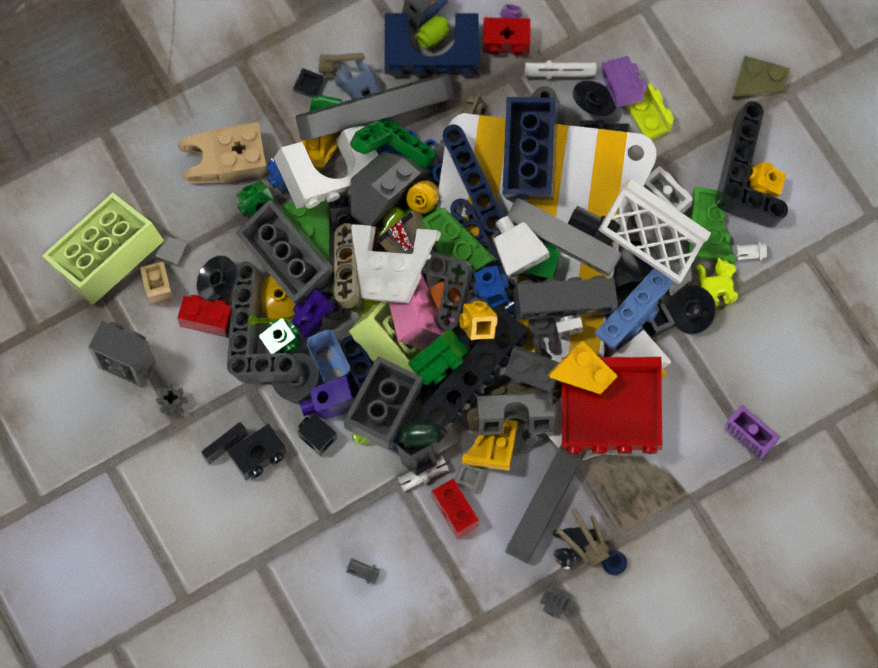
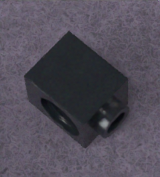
[298,413,337,457]
[396,433,438,476]

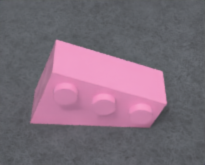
[389,273,447,350]

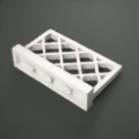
[598,179,711,284]

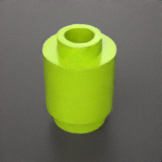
[415,15,450,49]

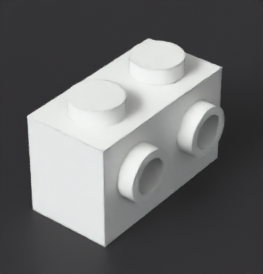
[644,166,693,214]

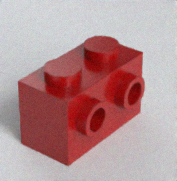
[177,295,232,338]

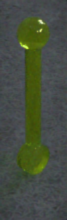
[248,316,289,325]

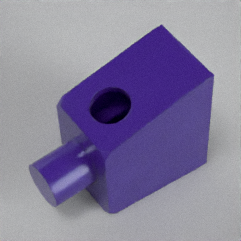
[300,376,357,419]

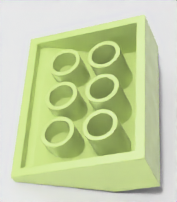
[42,193,164,305]

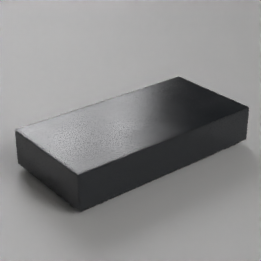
[201,422,248,465]

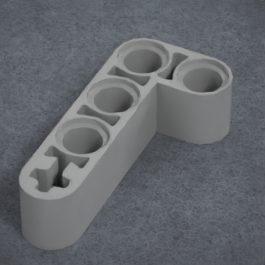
[629,208,692,296]

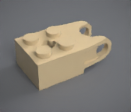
[178,122,268,184]

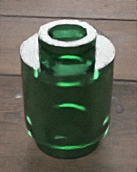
[399,421,437,448]

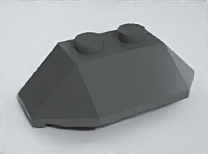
[350,151,432,226]

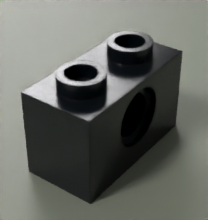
[227,423,287,481]

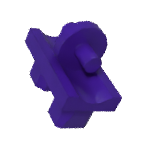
[292,288,335,338]

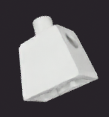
[494,216,550,280]

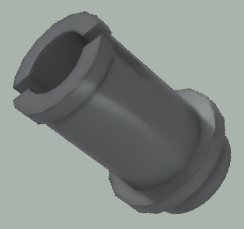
[346,558,380,584]

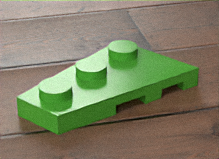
[687,186,735,264]
[284,200,330,262]
[422,208,497,283]

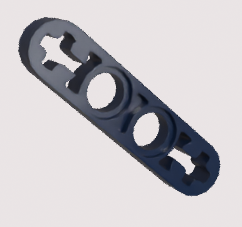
[450,198,505,274]

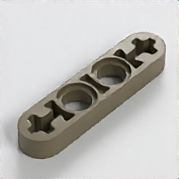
[334,224,360,308]

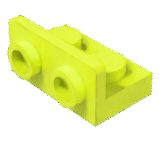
[625,84,674,140]

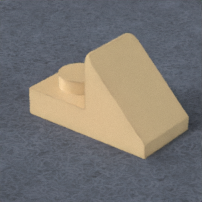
[140,261,173,304]

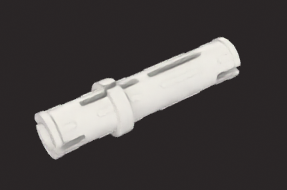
[525,60,596,79]

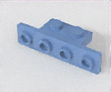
[595,268,673,349]

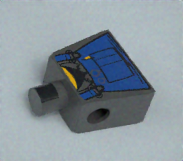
[402,0,448,31]

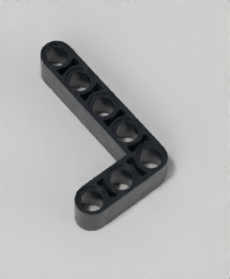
[715,101,788,227]

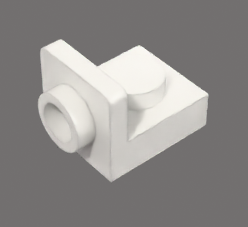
[554,315,583,337]

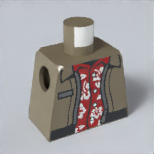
[377,211,435,268]

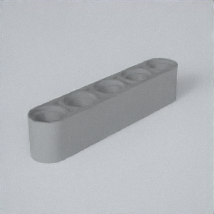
[507,198,622,276]

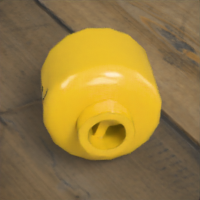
[406,180,440,214]

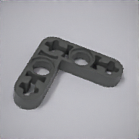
[404,248,473,330]

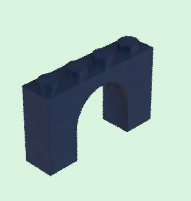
[384,13,479,77]

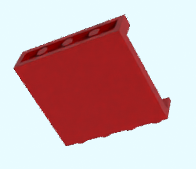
[561,357,663,454]

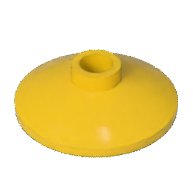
[261,276,296,320]

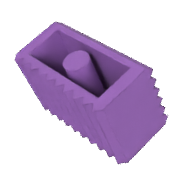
[602,55,647,108]
[724,405,780,460]

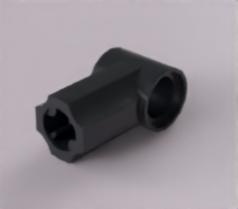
[568,205,621,246]

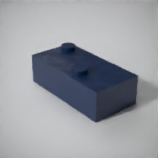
[502,97,558,200]

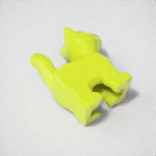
[696,258,738,307]

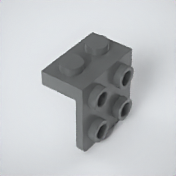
[504,346,560,393]

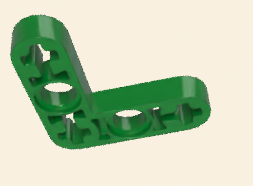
[350,118,436,167]

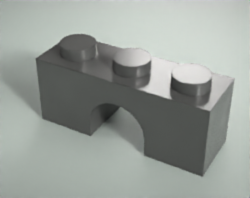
[477,393,555,435]

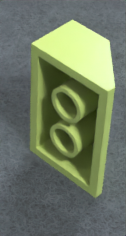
[349,301,422,374]

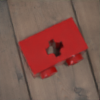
[483,17,531,56]
[431,479,479,539]

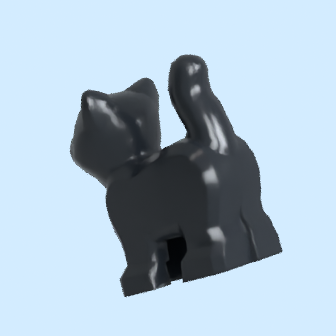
[552,527,598,569]

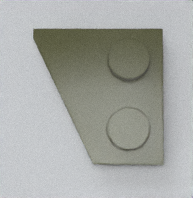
[732,56,790,100]

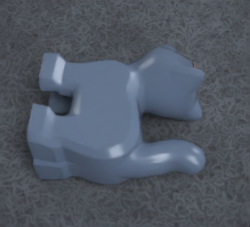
[333,60,380,99]

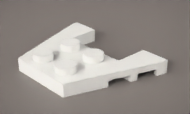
[351,225,441,303]

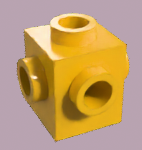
[746,162,786,197]
[459,301,497,340]

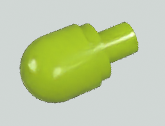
[378,207,406,235]

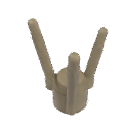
[319,53,365,79]
[556,509,609,567]

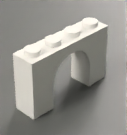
[274,124,378,209]

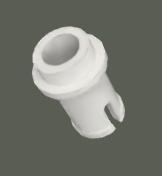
[736,241,767,261]

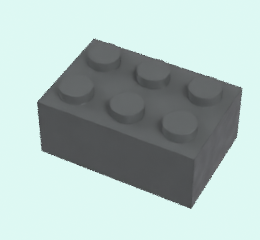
[88,321,155,388]
[344,356,423,450]

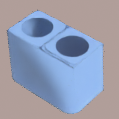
[307,330,351,383]

